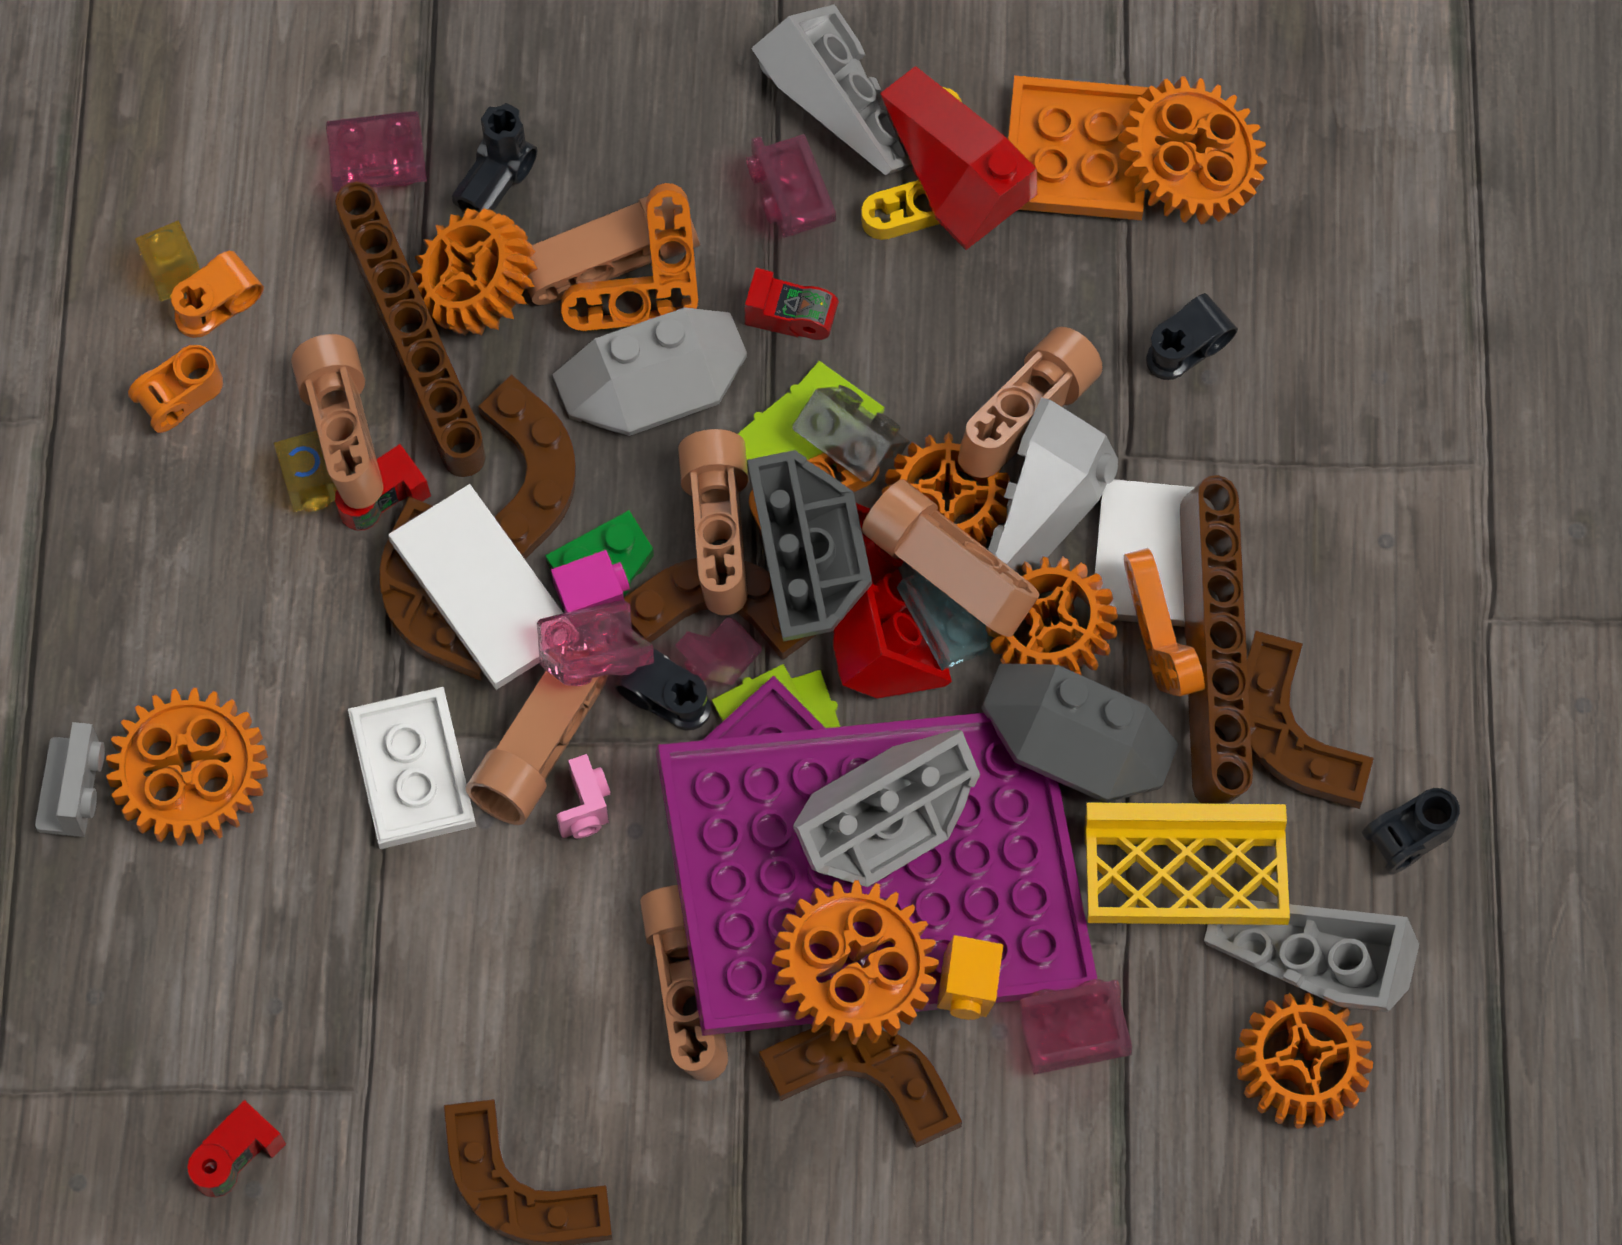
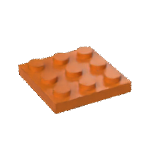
[1008,75,1149,221]

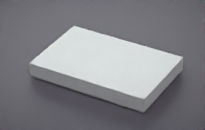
[1095,479,1195,627]
[348,687,476,849]

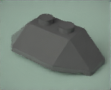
[747,450,872,641]
[981,664,1179,803]

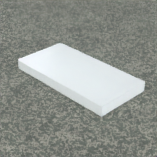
[388,484,578,690]

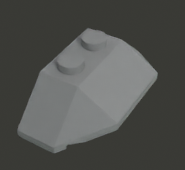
[552,307,747,436]
[793,730,980,887]

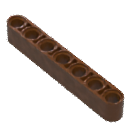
[335,182,486,477]
[1180,475,1253,804]

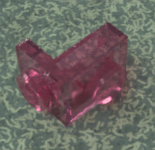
[675,618,762,685]

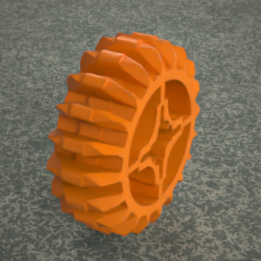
[412,208,538,335]
[882,432,1010,548]
[986,556,1118,676]
[1235,993,1373,1129]

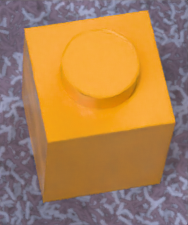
[937,935,1003,1020]

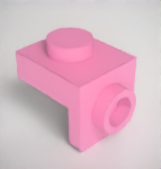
[556,754,610,838]

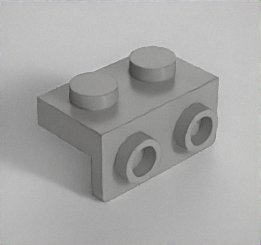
[35,722,105,837]

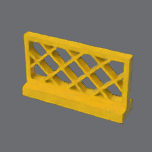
[1084,803,1290,925]

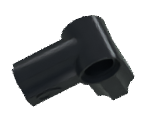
[452,103,538,213]

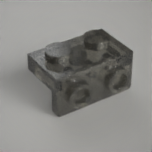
[792,385,910,482]

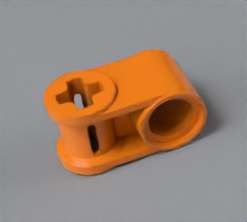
[171,250,264,338]
[128,345,223,433]

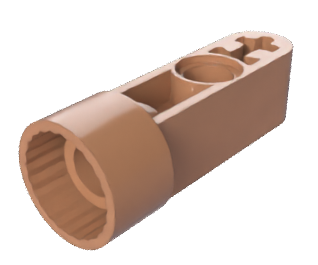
[527,196,700,305]
[958,327,1102,478]
[291,334,383,509]
[678,429,748,615]
[862,479,1039,637]
[466,646,609,825]
[640,885,728,1081]

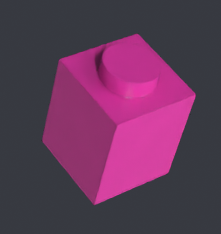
[551,550,630,627]

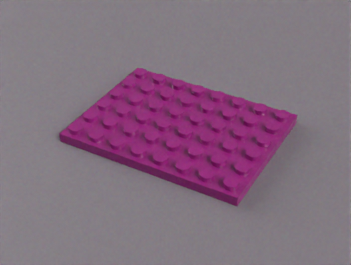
[656,713,1099,1036]

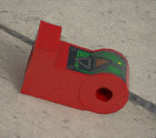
[745,267,839,340]
[335,444,431,531]
[187,1100,286,1198]

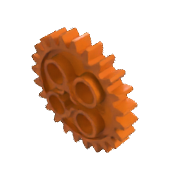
[1118,76,1267,224]
[106,688,268,846]
[772,880,939,1045]

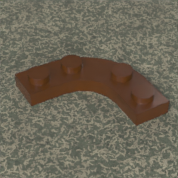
[478,374,576,559]
[380,497,484,681]
[617,558,818,660]
[1247,631,1374,809]
[759,1024,962,1148]
[444,1099,613,1245]

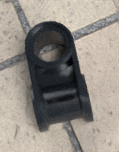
[1146,293,1238,380]
[615,645,711,731]
[1362,788,1460,875]

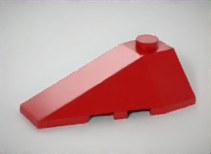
[880,66,1037,250]
[833,503,952,699]

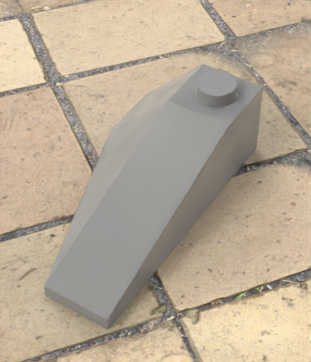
[751,4,912,175]
[988,398,1118,576]
[1204,896,1419,1012]

